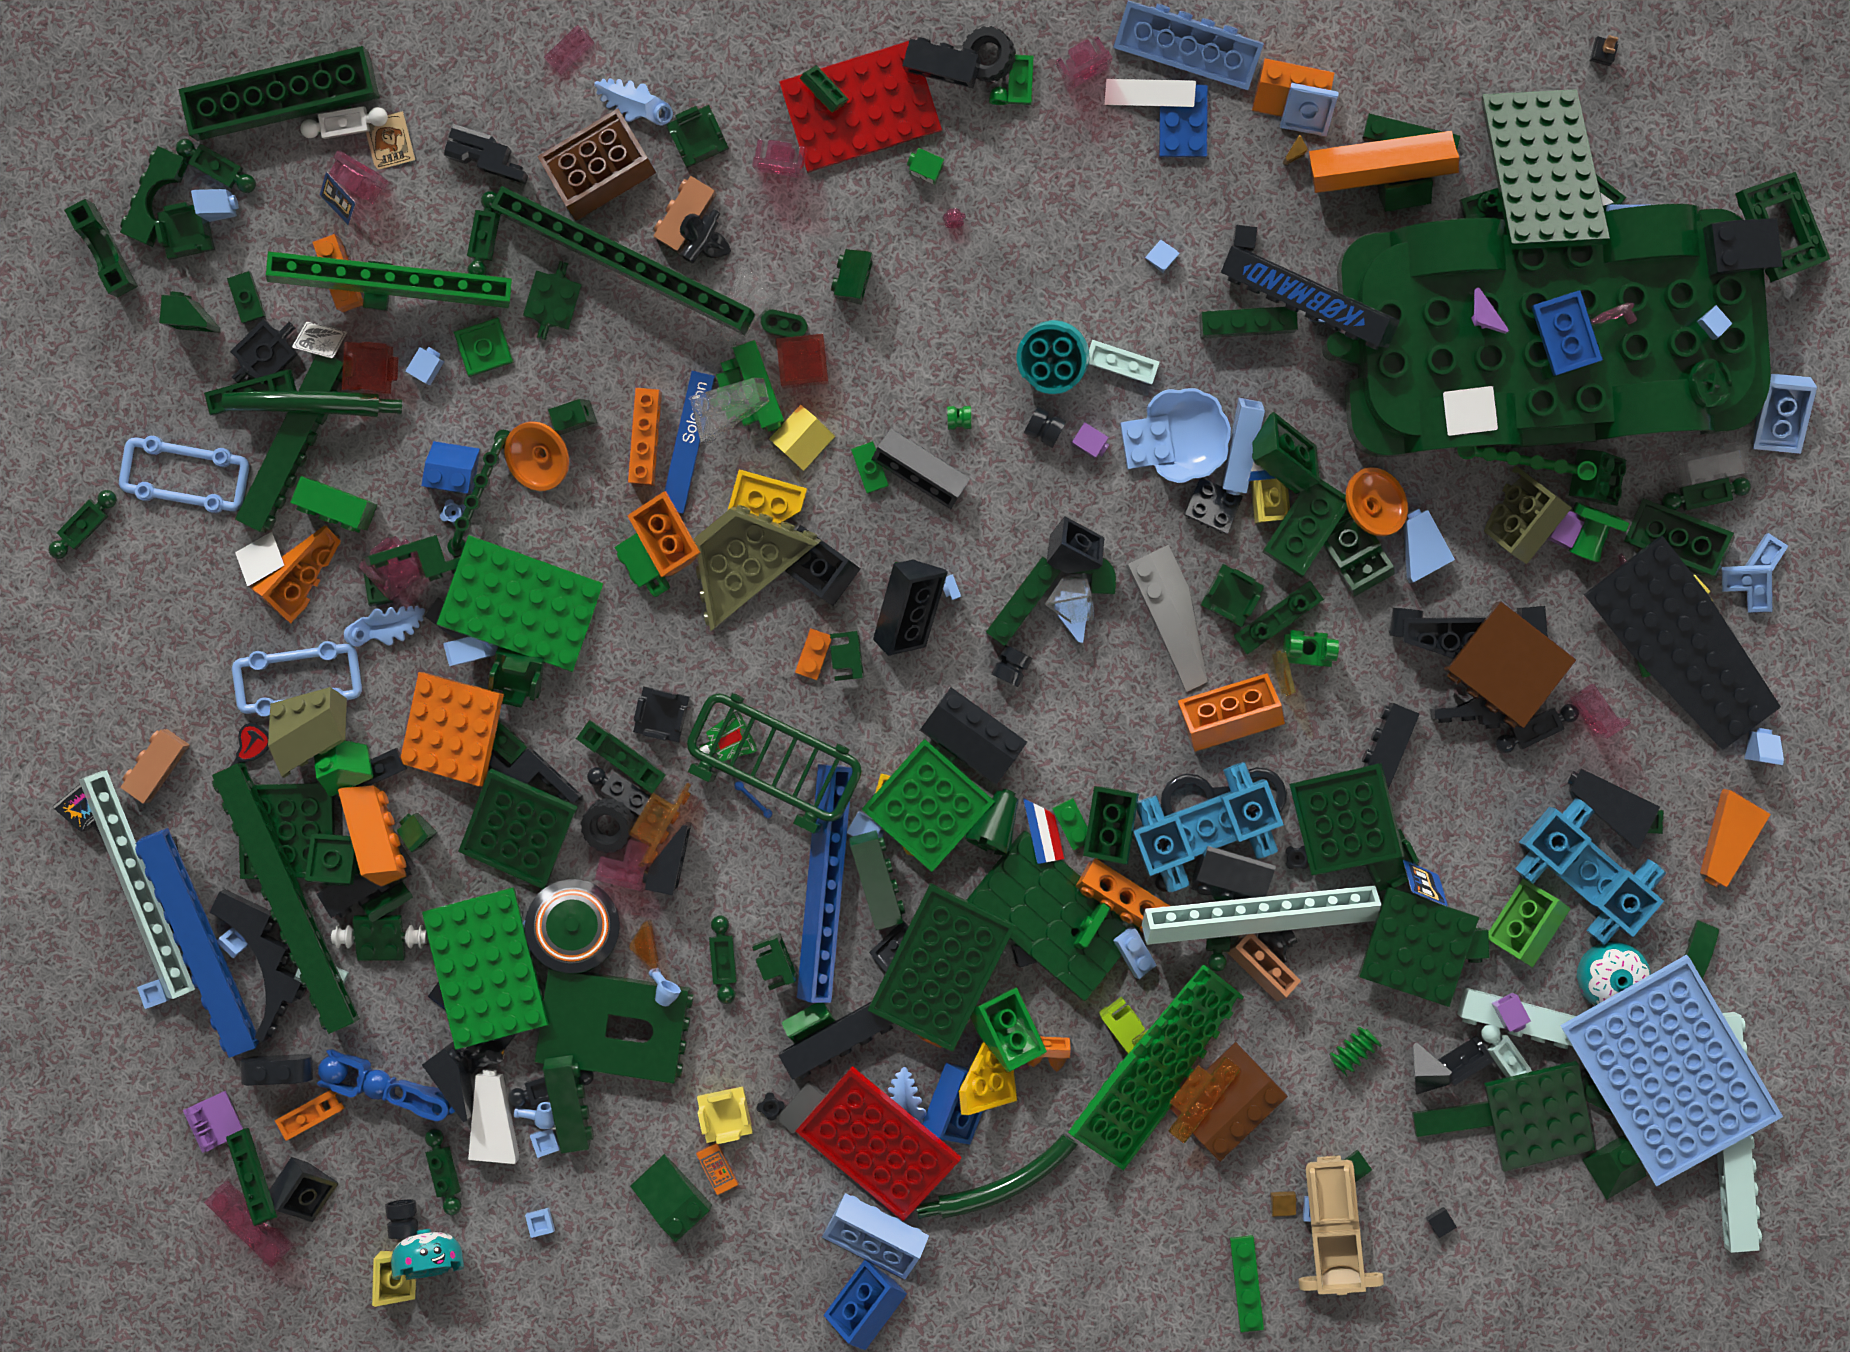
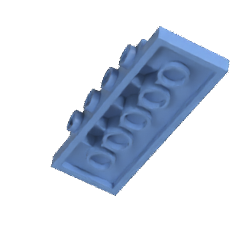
[1113,0,1264,90]

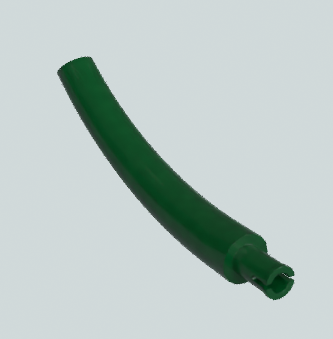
[221,391,402,417]
[916,1134,1078,1219]

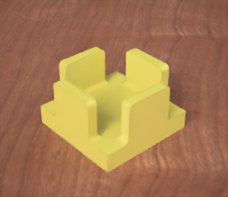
[697,1087,753,1144]

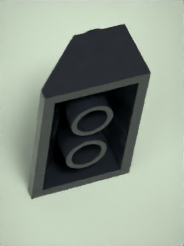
[1191,846,1276,901]

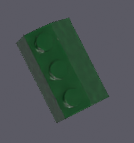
[1252,412,1320,494]
[1083,786,1139,864]

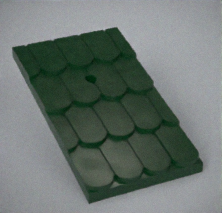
[966,830,1141,1001]

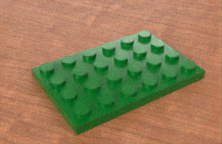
[436,535,603,672]
[422,887,549,1050]

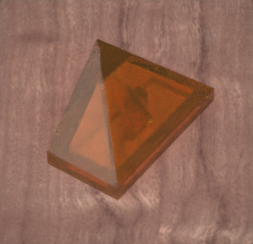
[629,919,659,969]

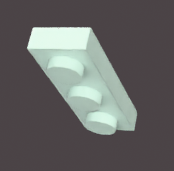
[1089,340,1159,385]

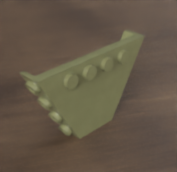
[694,505,821,631]

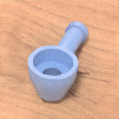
[649,967,681,1006]
[514,1102,555,1129]

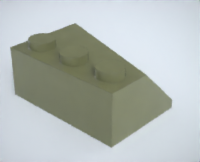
[1484,465,1572,564]

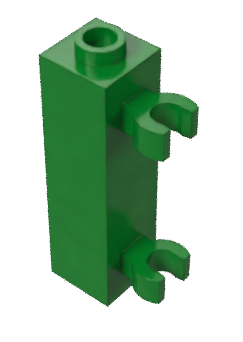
[721,340,785,432]

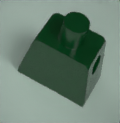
[548,399,598,436]

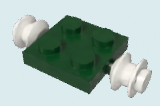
[331,915,428,961]

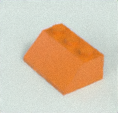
[1252,58,1335,117]
[627,491,700,577]

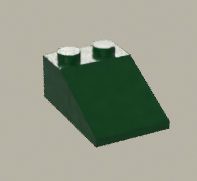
[630,1154,712,1243]

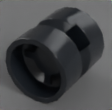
[1024,406,1066,448]
[991,645,1033,687]
[385,1199,419,1239]

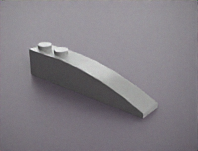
[1126,545,1208,692]

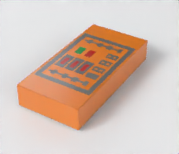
[696,1143,739,1195]

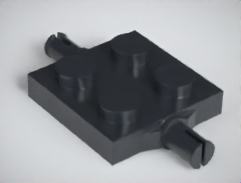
[230,319,298,383]

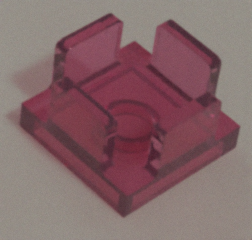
[1055,36,1113,92]
[752,139,806,179]
[328,150,389,204]
[359,536,421,601]

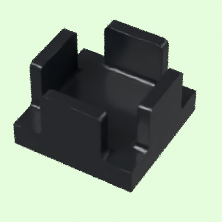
[633,686,690,742]

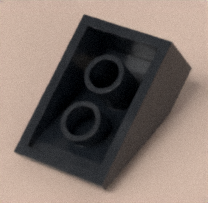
[1703,218,1783,276]
[785,525,861,606]
[642,822,692,896]
[422,1042,474,1123]

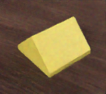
[769,405,835,471]
[1250,479,1290,523]
[372,1251,416,1307]

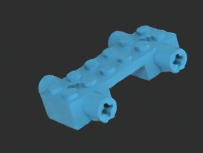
[1133,762,1284,892]
[1515,797,1666,945]

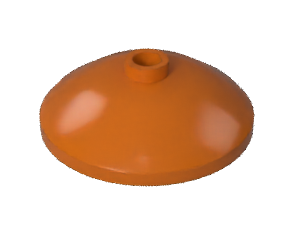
[504,422,569,491]
[1346,467,1408,536]

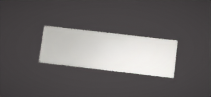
[1105,79,1196,107]

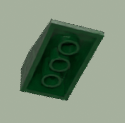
[1624,498,1735,581]

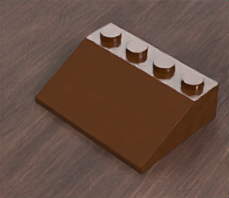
[537,108,656,221]
[1170,1041,1288,1162]

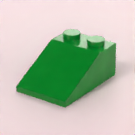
[970,987,1047,1072]

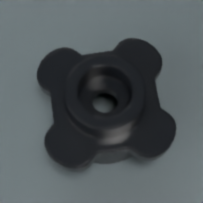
[1285,846,1309,869]
[757,1092,785,1121]

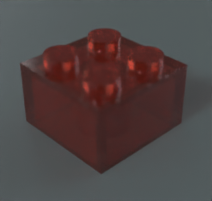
[776,334,829,389]

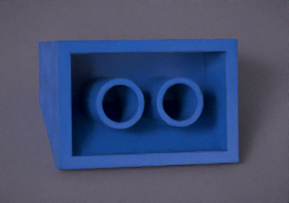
[922,1063,983,1145]
[823,1259,907,1350]

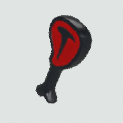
[230,723,269,767]

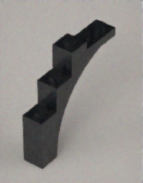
[1430,606,1548,729]
[209,889,307,1042]

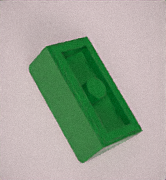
[782,1003,835,1043]

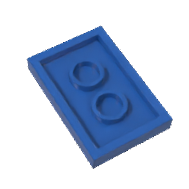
[1159,85,1208,157]
[1531,290,1602,376]

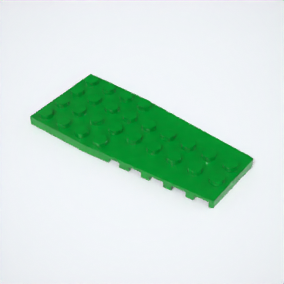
[1068,965,1244,1171]

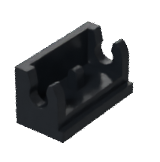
[1438,1036,1494,1086]

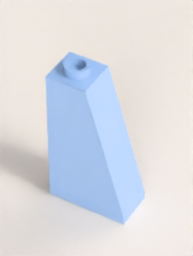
[1222,398,1265,495]

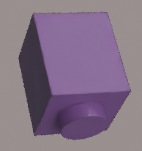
[1071,422,1109,459]
[1547,511,1584,549]
[1492,993,1531,1033]

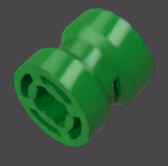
[947,406,971,430]

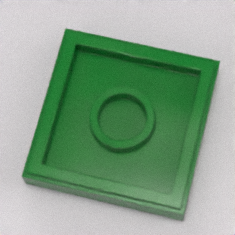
[454,317,514,377]

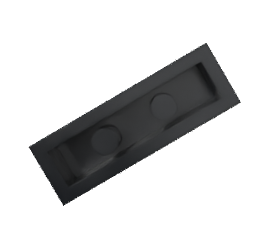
[902,37,981,89]

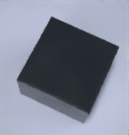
[1233,225,1258,250]
[1426,1207,1457,1238]

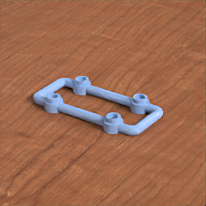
[119,436,249,513]
[232,641,362,716]

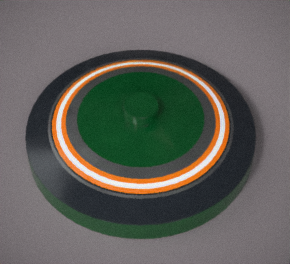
[525,879,620,974]

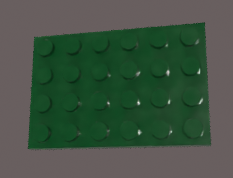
[868,883,1016,1052]

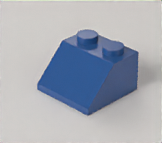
[421,441,480,495]

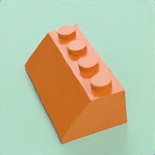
[1178,673,1285,752]
[338,785,406,887]

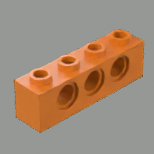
[628,388,662,486]
[1075,858,1170,933]

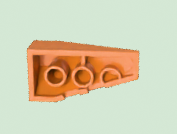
[249,525,341,624]

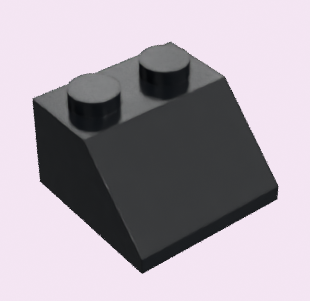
[1047,516,1105,574]
[269,1157,339,1222]

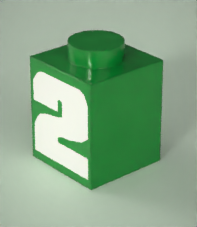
[907,148,944,185]

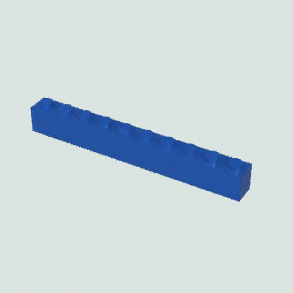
[797,764,852,1003]
[135,828,260,1058]

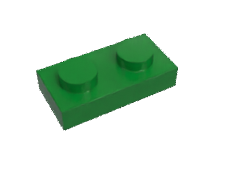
[1008,55,1034,105]
[1052,798,1088,850]

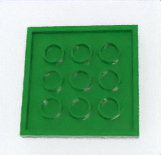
[862,738,995,872]

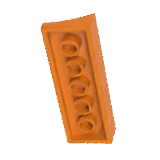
[1309,131,1459,193]

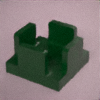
[666,105,729,168]
[154,202,215,260]
[1200,564,1264,627]
[830,631,864,681]
[488,647,544,708]
[1365,829,1419,892]
[305,834,361,887]
[752,933,797,991]

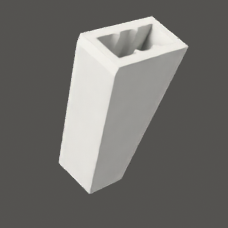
[468,1069,519,1164]

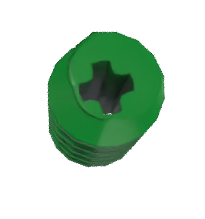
[1329,1027,1382,1078]

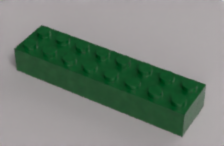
[178,46,380,141]

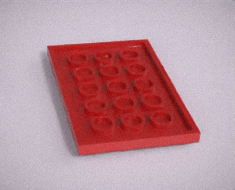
[779,41,942,173]
[795,1066,961,1221]

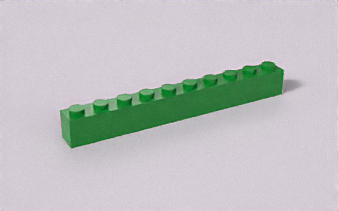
[266,251,512,308]

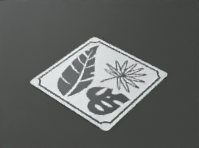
[292,322,347,358]

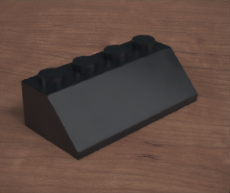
[873,560,948,656]
[919,687,1027,785]

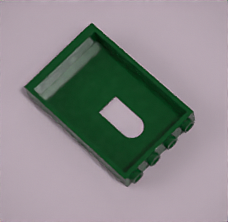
[535,968,694,1084]

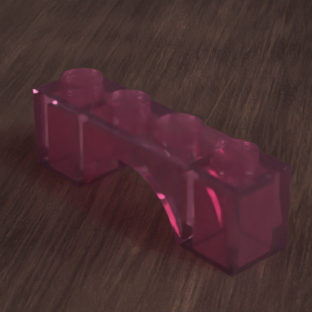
[204,1180,294,1268]

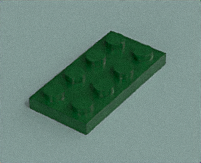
[1262,478,1348,578]

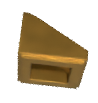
[1283,135,1308,165]
[1271,1191,1296,1217]

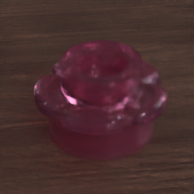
[943,208,966,228]

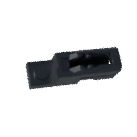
[444,124,528,184]

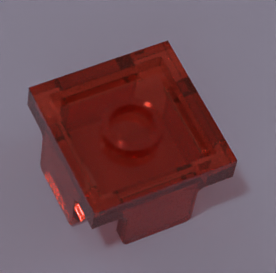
[342,342,399,394]

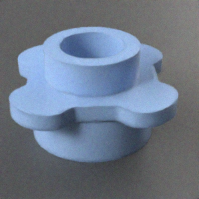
[440,499,466,526]

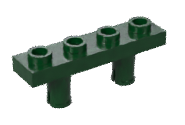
[1459,188,1503,218]
[1233,581,1324,655]

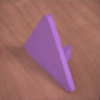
[1471,288,1509,334]

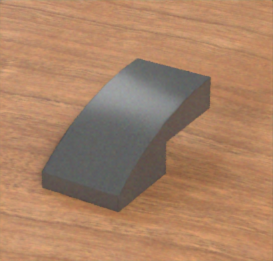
[776,1081,826,1134]

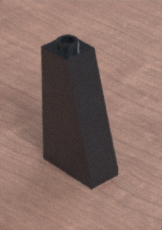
[1567,768,1660,849]

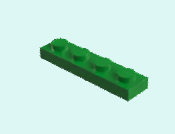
[1230,1235,1264,1332]

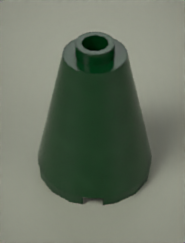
[965,788,1018,857]

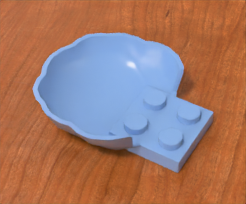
[1120,388,1231,483]

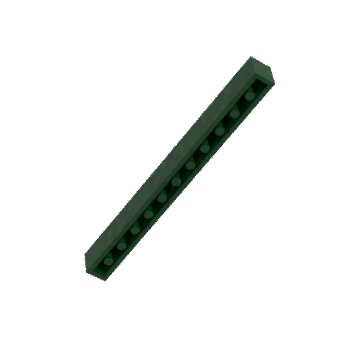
[491,186,756,336]
[212,762,360,1034]

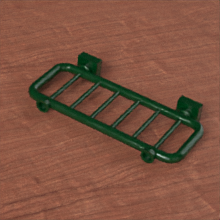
[687,693,862,834]

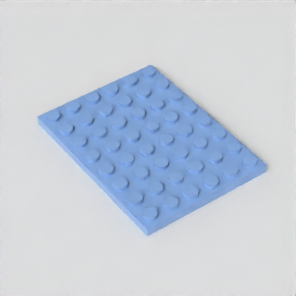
[1560,955,1783,1186]

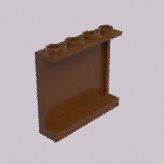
[1444,601,1576,728]

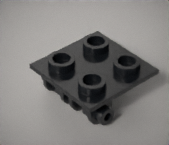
[1184,478,1243,535]

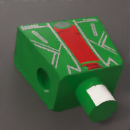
[698,711,758,761]

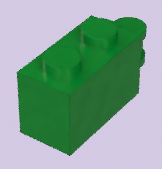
[615,533,670,597]

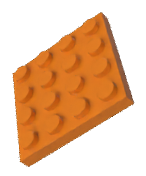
[401,672,504,786]

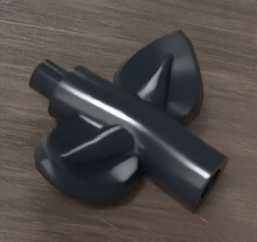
[679,209,731,264]

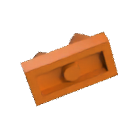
[1028,1036,1070,1072]

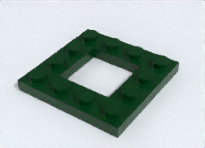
[1735,172,1831,283]

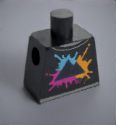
[52,784,101,836]

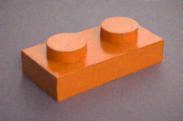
[795,628,832,680]

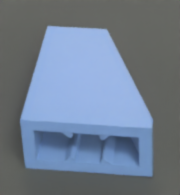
[1403,509,1455,583]

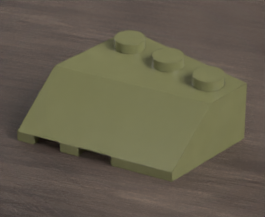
[268,687,347,778]

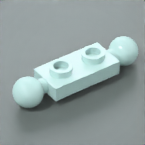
[1481,1024,1532,1078]

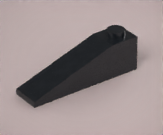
[1403,616,1487,659]

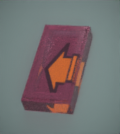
[544,25,595,75]

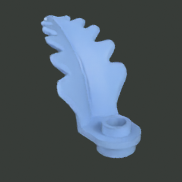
[594,78,673,125]
[344,606,425,647]
[888,1067,926,1124]

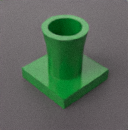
[1568,502,1630,563]

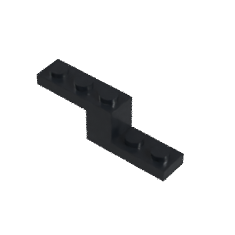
[488,748,583,803]

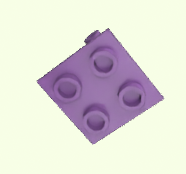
[183,1091,243,1153]

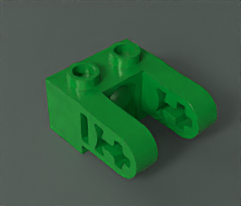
[1282,630,1339,667]

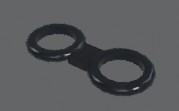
[1161,767,1287,816]

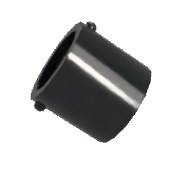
[1389,608,1424,638]

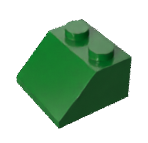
[314,741,373,797]

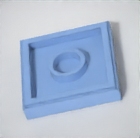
[1280,83,1338,137]

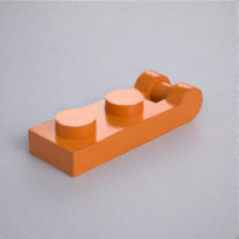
[275,1089,345,1141]

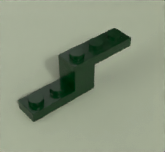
[364,535,460,581]

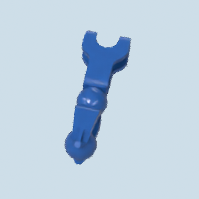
[317,1049,455,1121]

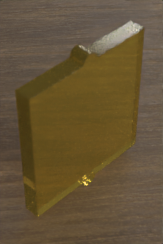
[1271,651,1296,696]

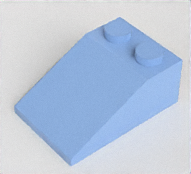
[1753,374,1817,454]

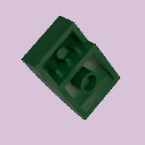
[1323,512,1395,597]

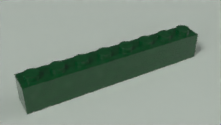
[235,354,349,533]

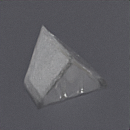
[1045,573,1095,624]

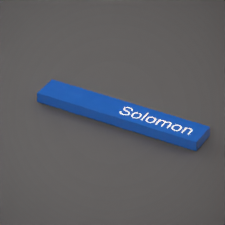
[664,371,715,514]

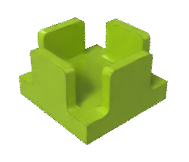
[1099,996,1148,1054]

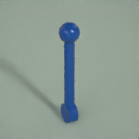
[734,781,773,818]

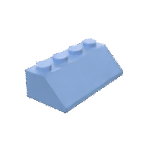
[822,1193,929,1279]

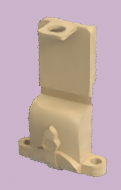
[1299,1156,1384,1295]

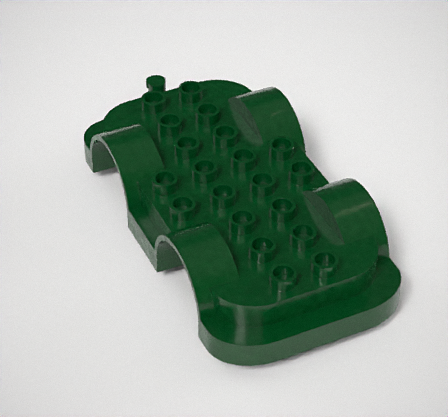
[1322,204,1771,457]

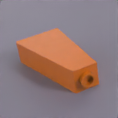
[1700,789,1771,888]

